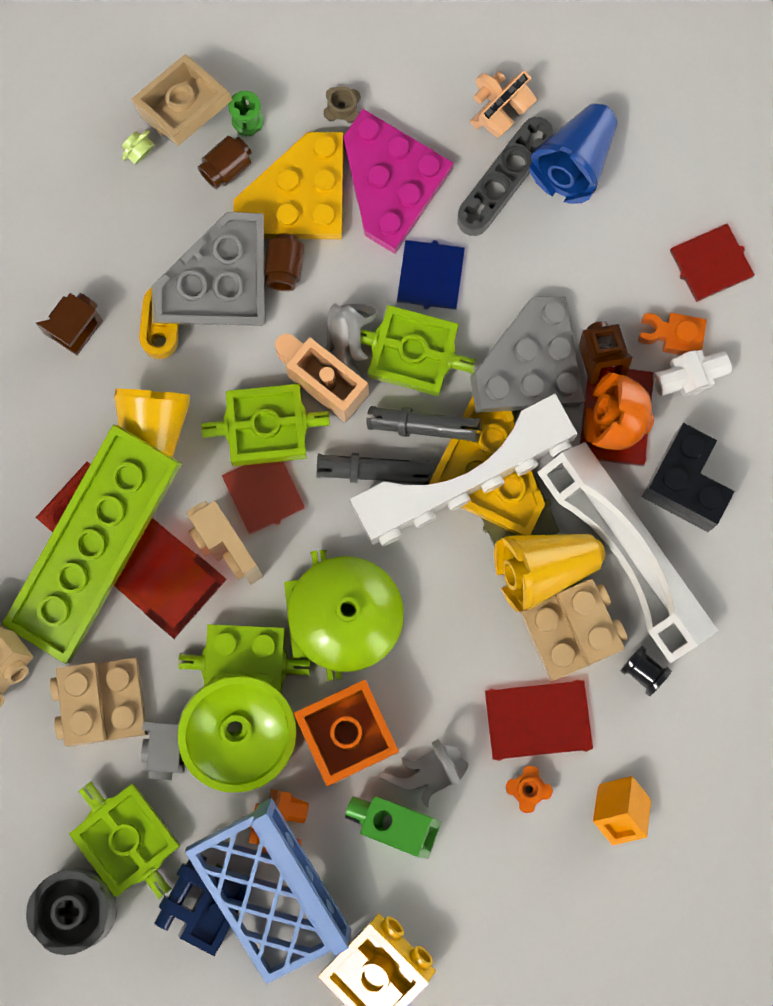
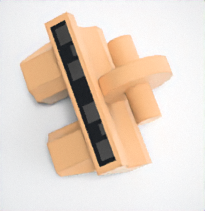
[469,70,537,138]

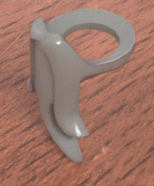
[324,303,376,380]
[379,739,468,807]

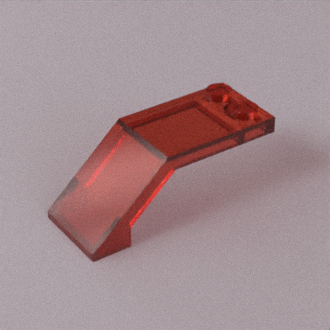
[35,461,227,640]

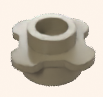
[324,86,361,123]

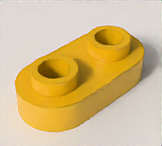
[139,287,180,359]

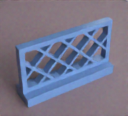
[185,798,351,984]

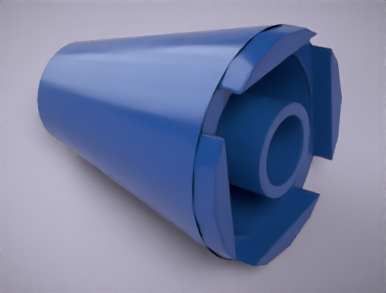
[529,103,617,204]

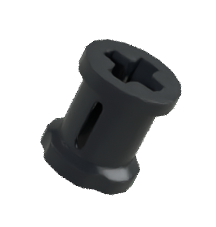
[620,646,672,697]

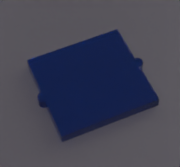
[397,240,465,310]

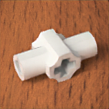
[653,350,732,397]

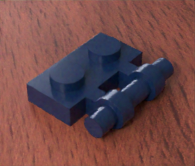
[154,853,248,957]

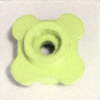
[122,129,155,165]

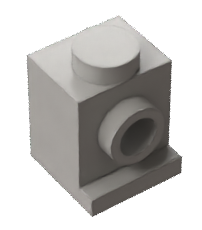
[141,722,184,780]

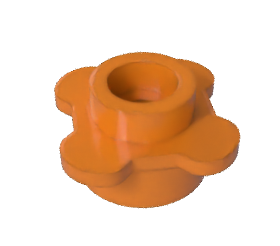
[506,766,553,813]

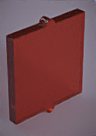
[670,223,755,302]
[222,461,305,535]

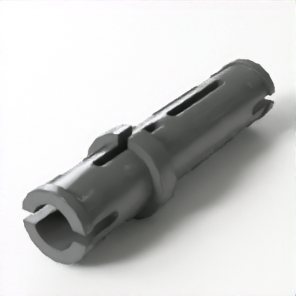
[366,406,482,443]
[316,453,430,485]

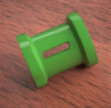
[228,91,264,137]

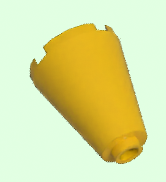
[114,388,190,458]
[494,534,605,612]

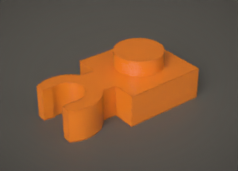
[638,313,707,355]

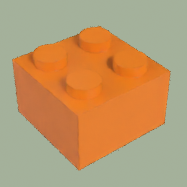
[293,679,399,787]

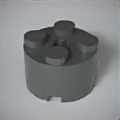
[26,868,117,955]

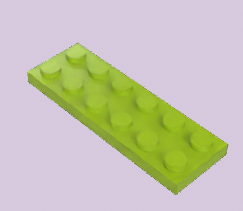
[2,424,183,664]

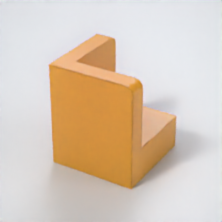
[593,776,651,846]

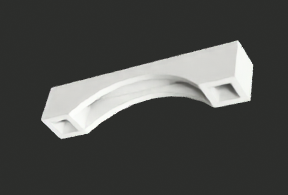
[350,394,577,546]
[537,442,718,663]

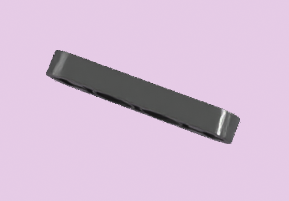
[457,117,553,236]

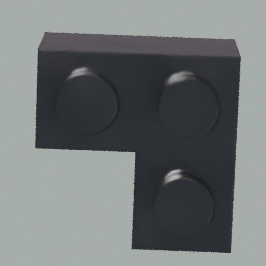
[641,423,735,532]

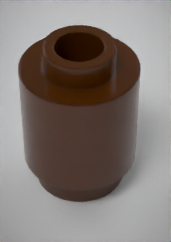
[197,136,252,189]
[264,234,304,291]

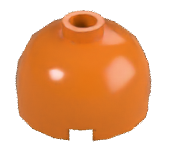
[583,373,654,450]

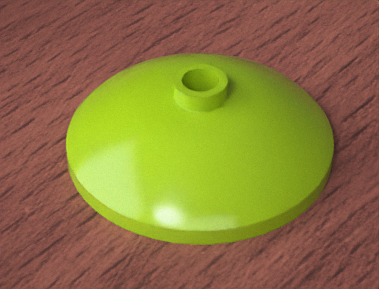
[288,556,404,672]
[177,675,296,793]

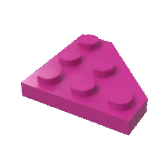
[343,109,453,254]

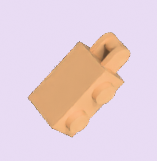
[275,334,369,423]

